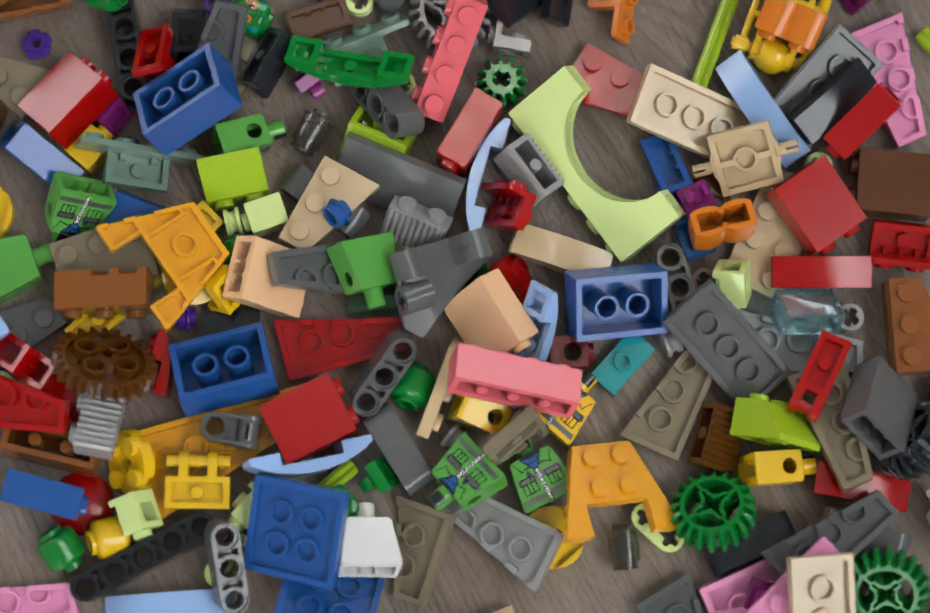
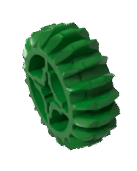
[670,469,757,554]
[854,545,930,613]

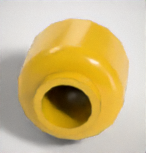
[85,515,134,561]

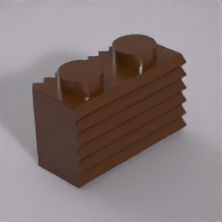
[687,401,743,474]

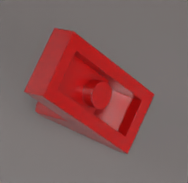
[131,24,176,79]

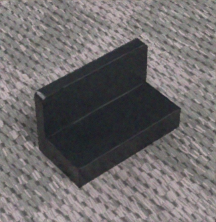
[237,27,292,99]

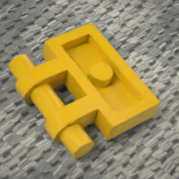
[164,451,232,510]

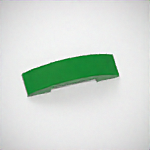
[284,35,415,88]

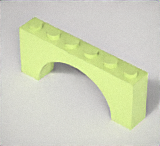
[508,65,686,262]

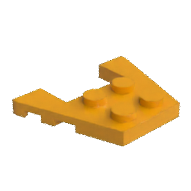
[96,202,230,332]
[563,440,678,544]

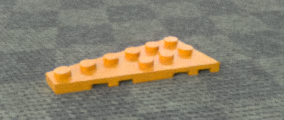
[138,383,305,520]

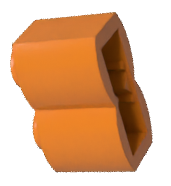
[754,0,828,54]
[687,198,757,251]

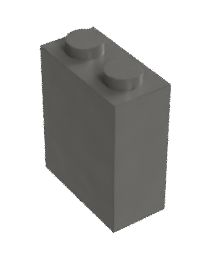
[840,355,918,460]

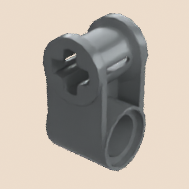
[200,412,264,451]

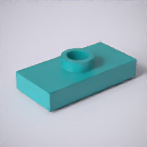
[591,336,655,396]

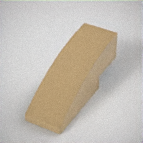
[508,225,614,274]

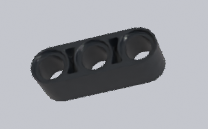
[703,510,796,576]

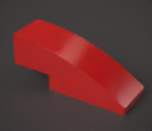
[771,256,872,288]
[0,333,66,395]
[812,461,912,513]

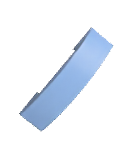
[715,50,811,168]
[465,118,511,231]
[511,280,558,410]
[242,434,373,478]
[105,589,234,613]

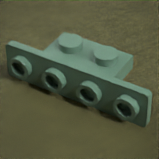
[294,11,411,88]
[75,132,205,194]

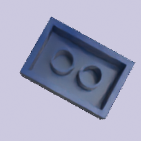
[133,43,243,156]
[564,263,668,342]
[168,322,280,418]

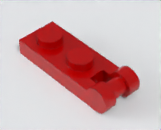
[786,330,852,423]

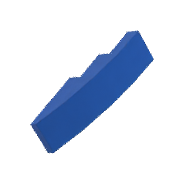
[640,136,717,263]

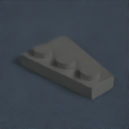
[0,297,68,370]

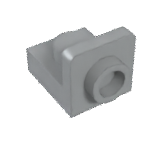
[487,19,532,60]

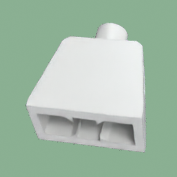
[338,502,402,578]

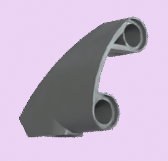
[388,227,493,338]

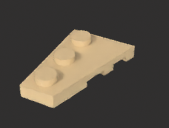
[278,156,380,249]
[416,336,465,439]

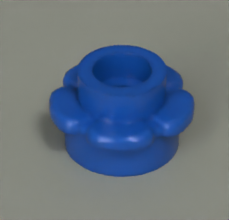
[322,198,352,229]

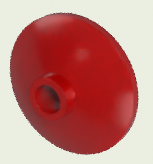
[52,473,114,536]

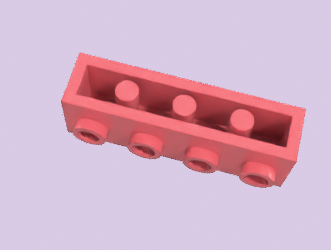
[411,0,488,123]
[446,343,582,419]

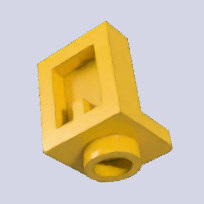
[204,264,240,315]

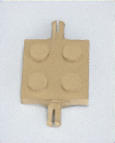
[692,119,800,197]

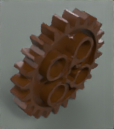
[51,327,158,403]

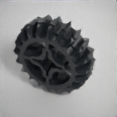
[878,400,930,481]

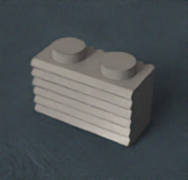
[494,133,564,207]
[380,195,454,248]
[68,393,127,460]

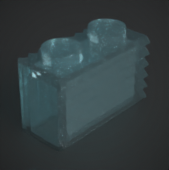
[768,288,846,335]

